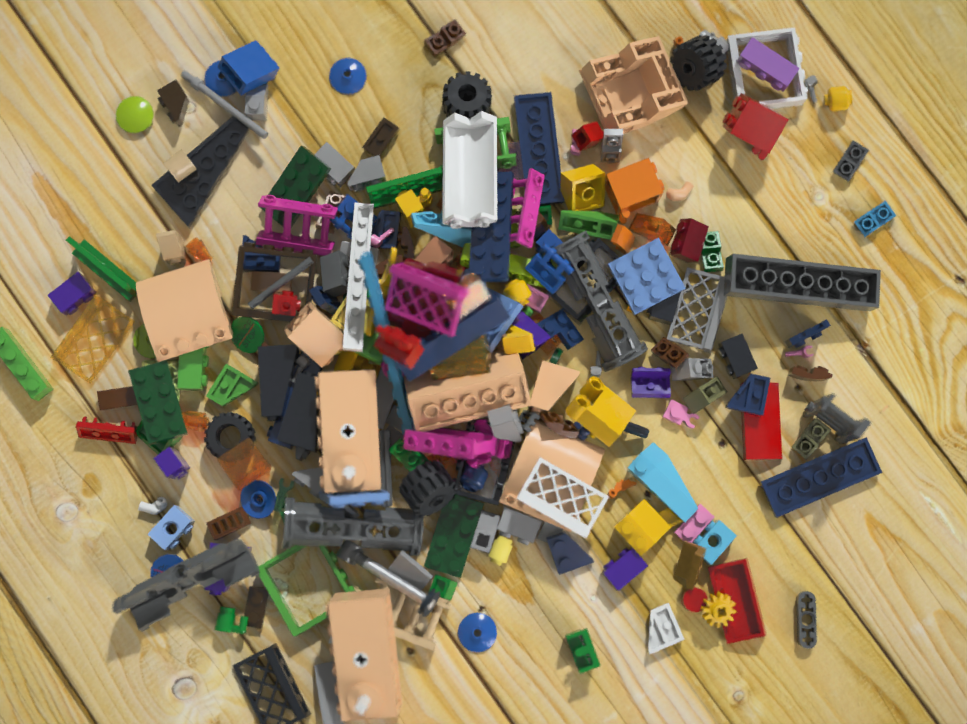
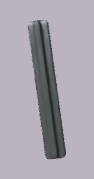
[378,430,393,507]

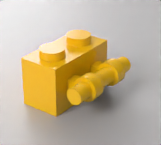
[395,188,433,229]

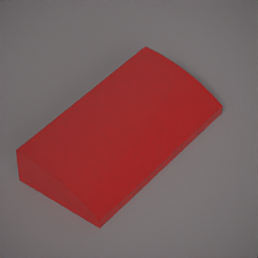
[740,382,782,460]
[708,558,767,644]

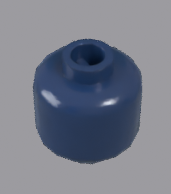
[460,464,488,492]

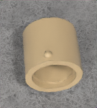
[163,149,196,183]

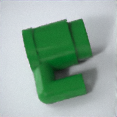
[214,607,248,634]

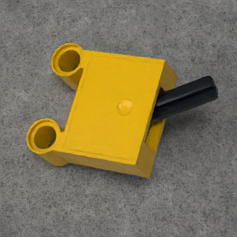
[566,376,649,447]

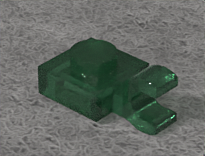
[274,478,295,512]

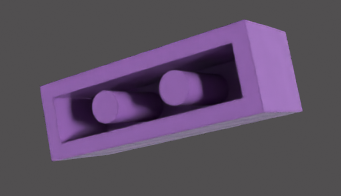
[736,37,800,92]

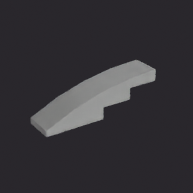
[314,661,345,724]

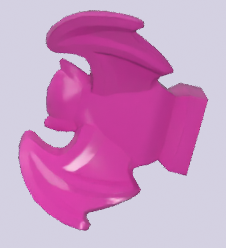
[467,419,513,468]

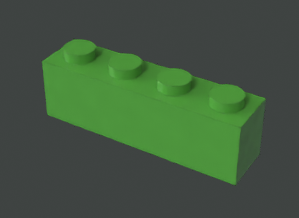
[0,327,54,401]
[177,346,209,391]

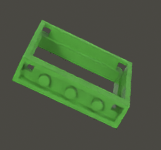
[258,545,356,637]

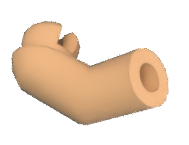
[666,181,694,201]

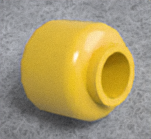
[824,86,852,112]
[503,278,532,306]

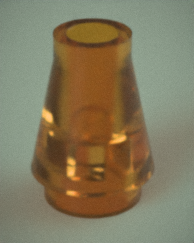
[185,237,213,262]

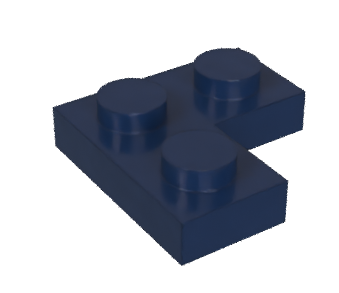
[537,309,584,350]

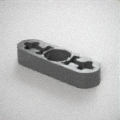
[796,591,817,649]

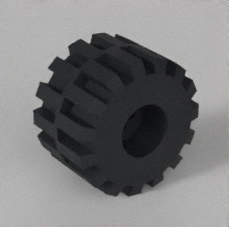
[670,35,727,91]
[442,71,492,118]
[399,460,458,517]

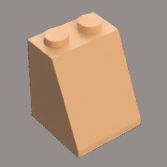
[284,301,344,367]
[528,360,580,415]

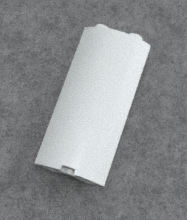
[442,111,497,229]

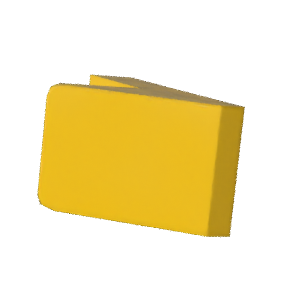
[502,324,535,355]

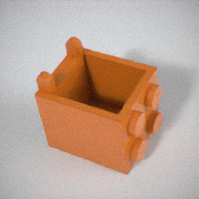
[605,158,665,224]

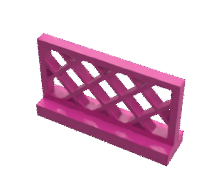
[385,263,469,337]

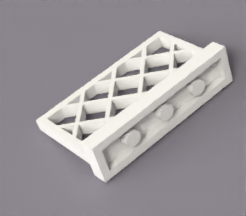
[516,457,609,538]

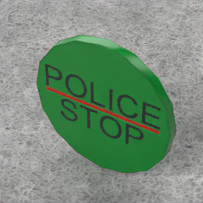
[231,317,264,353]

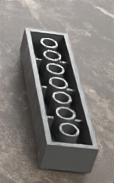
[724,254,881,311]

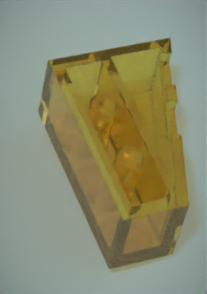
[430,334,492,380]

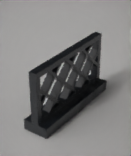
[232,643,311,724]

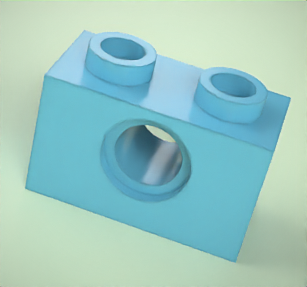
[692,520,737,565]

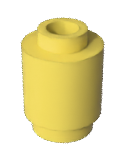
[488,535,513,566]

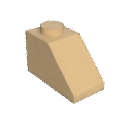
[156,230,186,265]

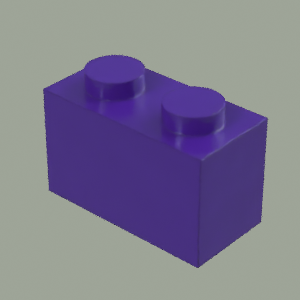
[48,272,97,316]
[153,447,190,480]
[602,547,648,591]

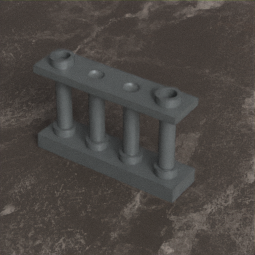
[803,393,872,444]

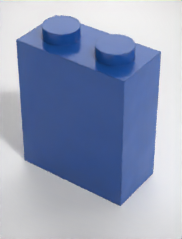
[217,40,280,95]

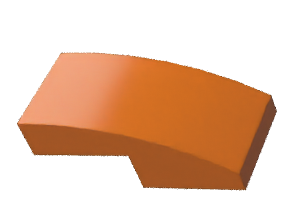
[611,224,635,255]

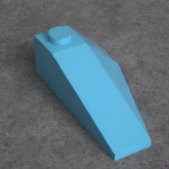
[411,210,472,248]
[627,442,698,523]

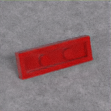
[76,416,137,444]

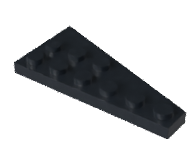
[151,116,250,228]

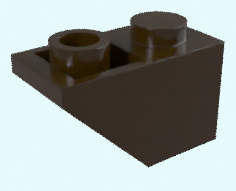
[157,79,189,127]

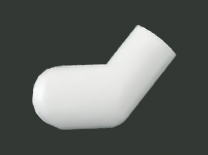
[138,497,168,515]

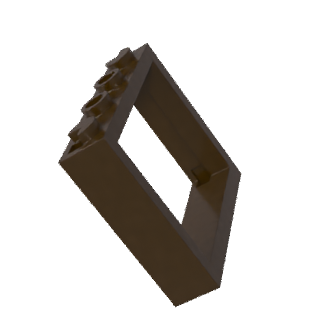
[232,242,317,322]

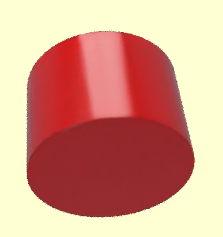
[681,587,708,612]

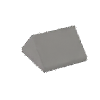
[388,550,433,590]

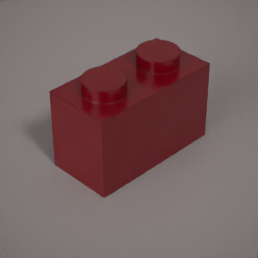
[670,218,709,263]

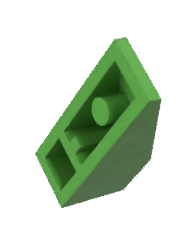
[558,210,620,240]

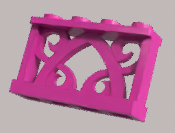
[404,427,496,459]

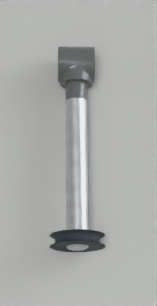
[336,540,440,617]

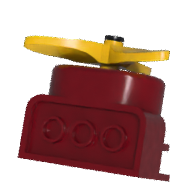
[366,247,465,338]

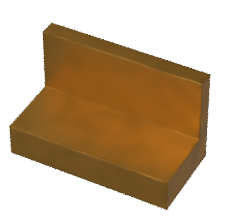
[675,540,707,590]

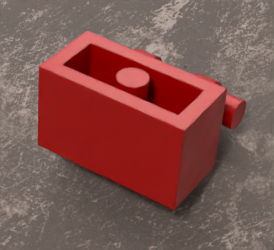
[374,325,424,369]

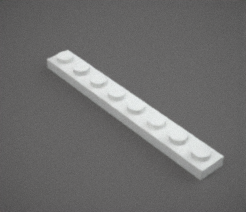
[343,203,374,352]

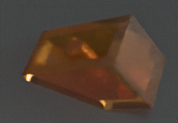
[629,213,676,246]

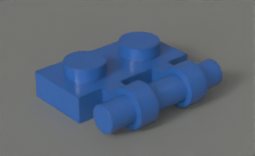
[330,194,377,240]
[525,244,574,294]

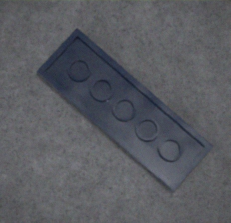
[514,92,565,205]
[469,171,514,283]
[760,437,883,518]

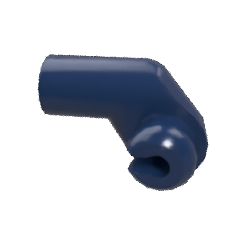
[574,422,590,440]

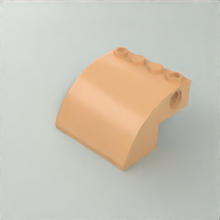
[579,36,689,134]
[136,259,233,362]
[499,419,605,532]

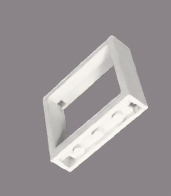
[726,27,808,109]

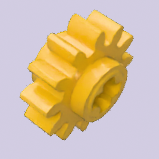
[700,592,736,628]

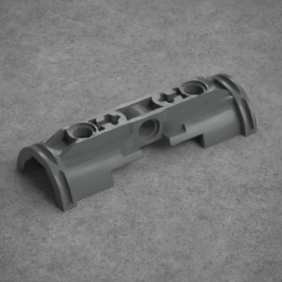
[542,230,648,372]
[281,497,424,556]
[112,539,260,631]

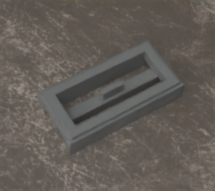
[519,410,541,433]

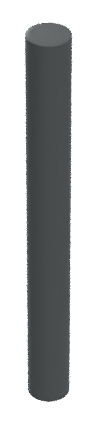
[248,256,314,309]

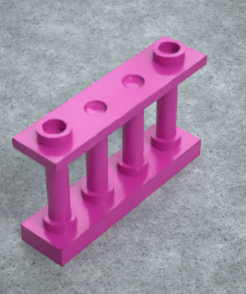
[511,168,545,248]
[256,195,338,256]

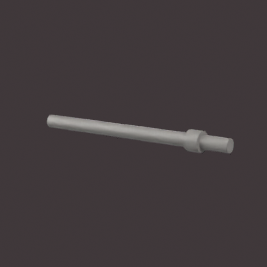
[181,70,268,139]

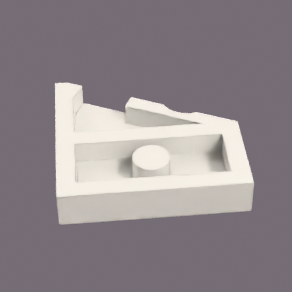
[648,603,685,654]

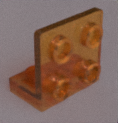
[217,437,271,491]

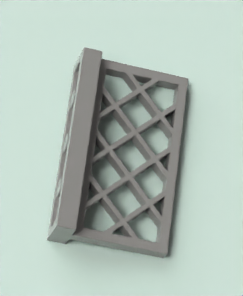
[667,267,727,353]

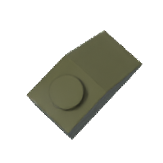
[683,376,727,414]

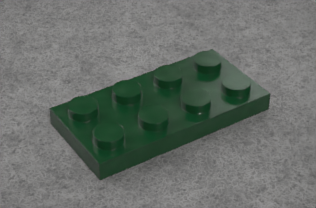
[260,146,332,228]
[128,360,188,445]
[424,495,484,578]

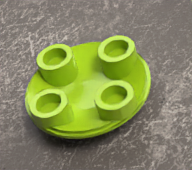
[116,96,154,133]

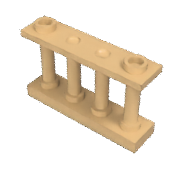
[375,578,450,651]

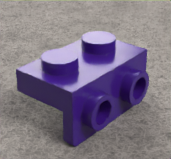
[631,367,671,398]

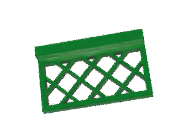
[366,167,443,209]
[66,236,137,302]

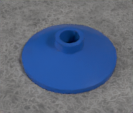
[329,58,367,95]
[204,61,237,97]
[240,480,276,518]
[458,613,497,652]

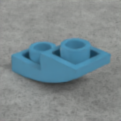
[854,200,896,237]

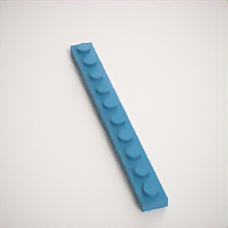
[359,251,416,436]

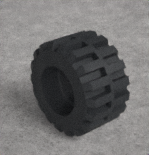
[204,412,256,462]

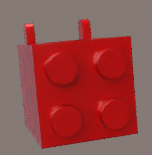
[722,93,789,160]

